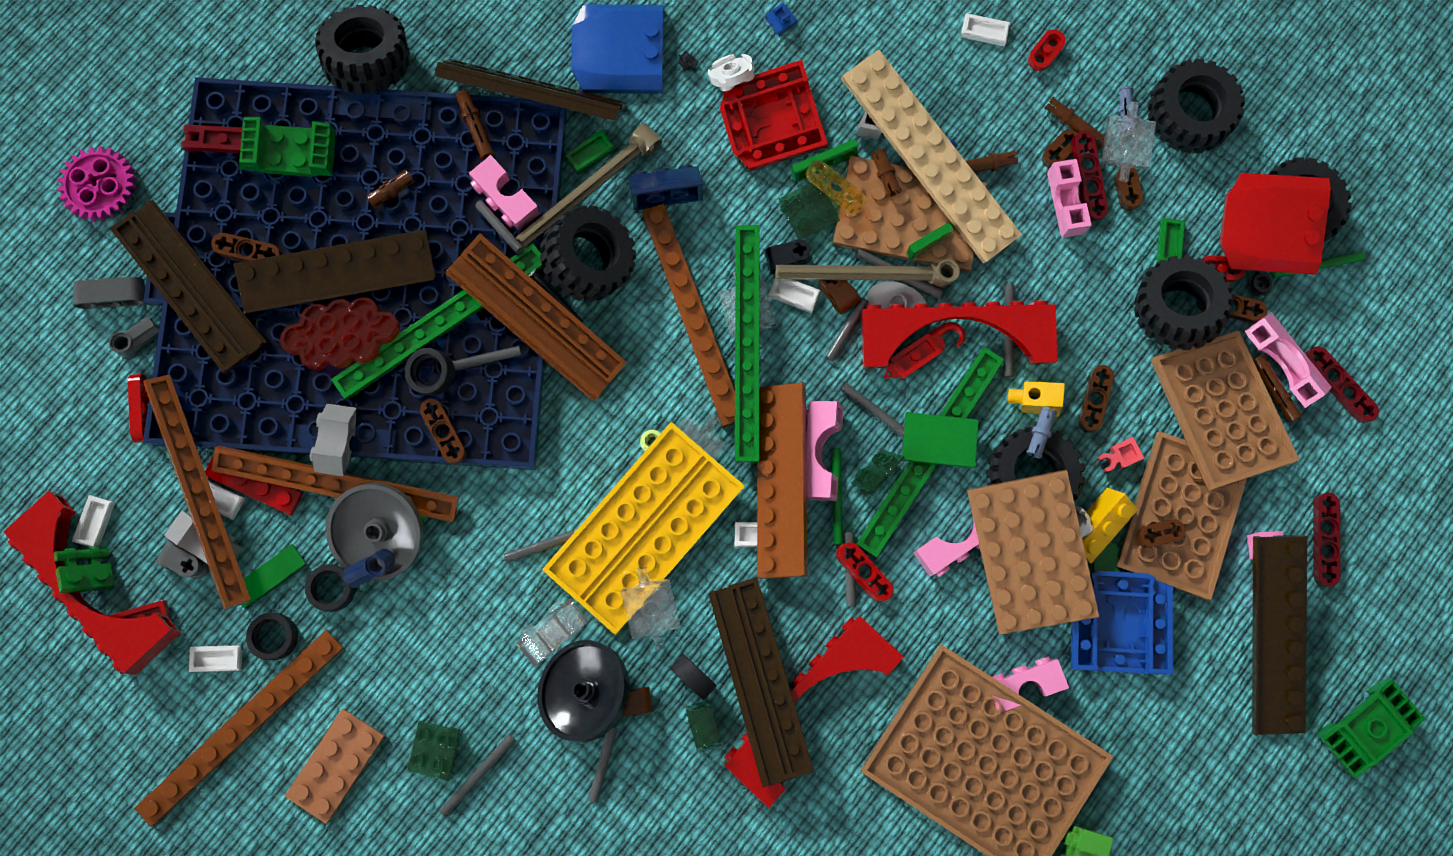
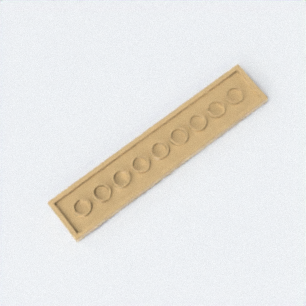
[841,49,1022,264]

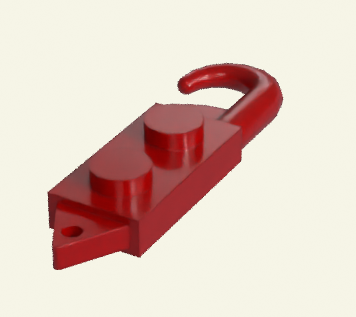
[883,322,965,380]

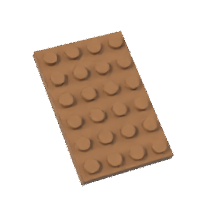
[832,156,987,273]
[1150,331,1300,491]
[1116,431,1247,601]
[967,470,1099,635]

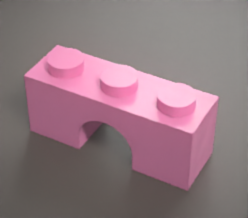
[469,155,540,232]
[1047,159,1092,238]
[991,656,1069,713]

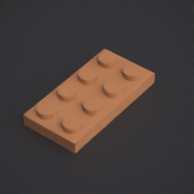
[284,709,386,824]

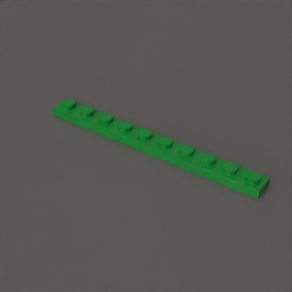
[735,225,760,463]
[331,243,545,401]
[856,347,1004,558]

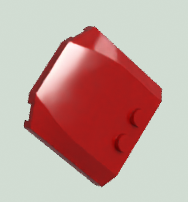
[720,60,828,171]
[1220,173,1331,275]

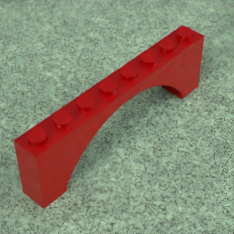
[861,301,1057,368]
[4,490,182,675]
[724,616,904,808]

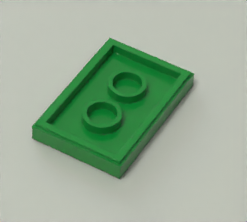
[901,412,978,468]

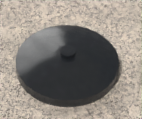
[537,640,629,743]

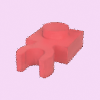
[1097,437,1144,473]

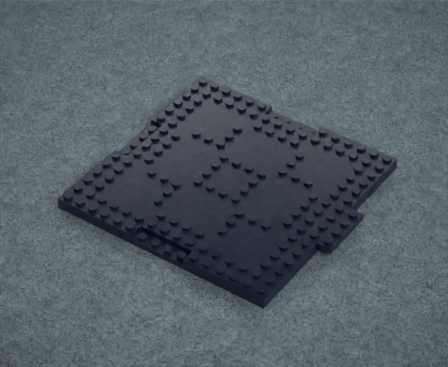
[143,77,568,470]

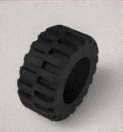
[315,5,410,94]
[1148,59,1245,153]
[1268,157,1352,243]
[540,205,636,302]
[1134,255,1234,350]
[986,426,1085,500]

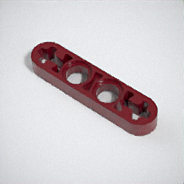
[1071,130,1108,221]
[1305,346,1379,423]
[1313,493,1341,588]

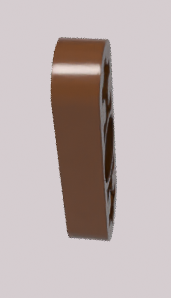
[211,233,282,262]
[1196,294,1267,323]
[1078,365,1114,433]
[420,399,466,465]

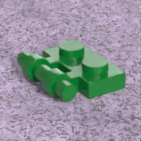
[54,547,115,594]

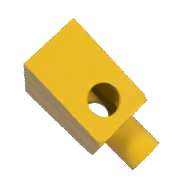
[1007,382,1065,417]

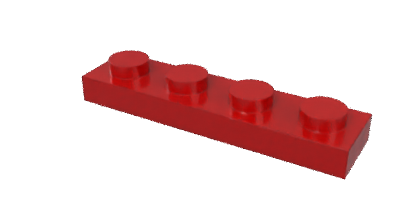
[205,455,303,516]

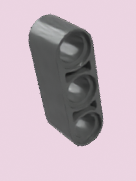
[73,277,145,309]

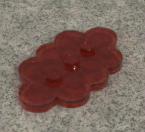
[280,297,400,370]

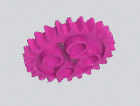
[57,146,138,222]

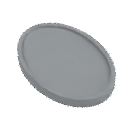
[867,282,927,309]

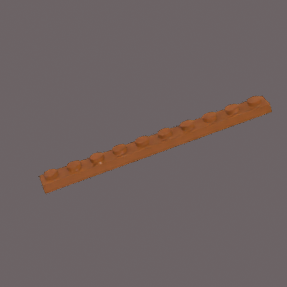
[642,203,735,428]
[144,375,251,610]
[211,446,459,522]
[134,630,345,827]

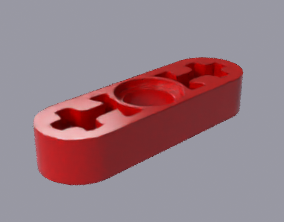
[128,373,149,443]
[836,542,893,602]

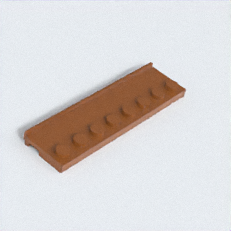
[445,234,626,401]
[757,382,808,579]

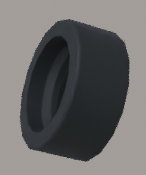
[405,348,455,396]
[305,564,356,612]
[246,613,298,660]
[670,654,717,700]

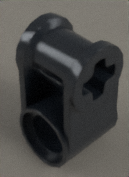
[763,239,810,274]

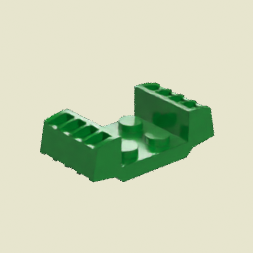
[239,117,336,177]
[1316,678,1426,778]

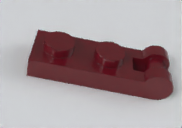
[181,125,242,153]

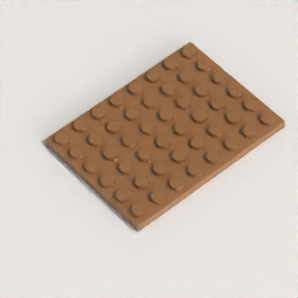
[860,644,1114,856]

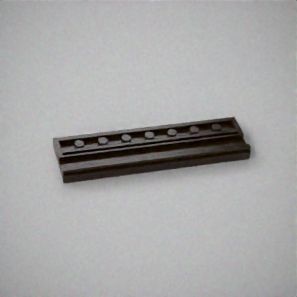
[435,59,627,120]
[110,200,269,375]
[233,230,437,314]
[1252,535,1307,736]
[708,577,814,788]

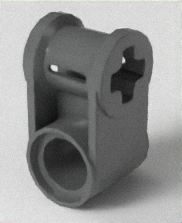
[155,540,208,579]

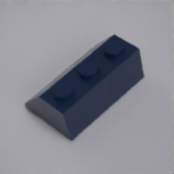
[629,165,703,211]

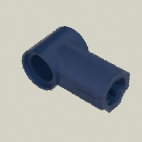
[343,549,395,588]

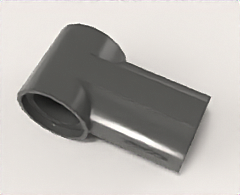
[109,316,159,359]

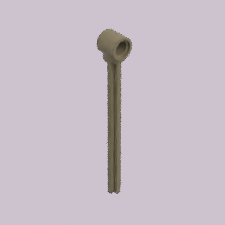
[516,123,663,248]
[775,259,960,289]

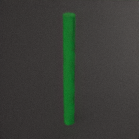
[1271,251,1365,279]
[831,448,843,545]

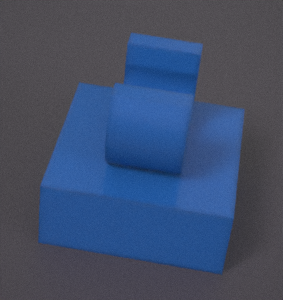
[765,3,797,36]

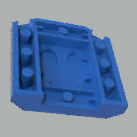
[571,4,664,94]
[1071,571,1173,675]

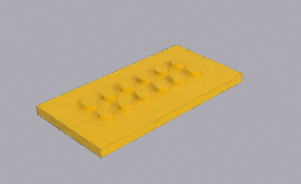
[542,422,745,635]

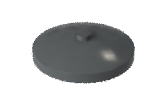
[326,483,424,581]

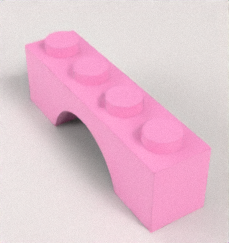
[1245,312,1332,408]
[806,401,844,501]
[913,514,980,577]

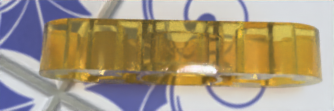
[806,160,867,214]

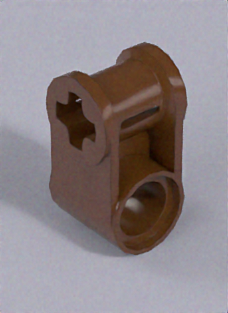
[819,280,861,315]
[621,687,654,717]

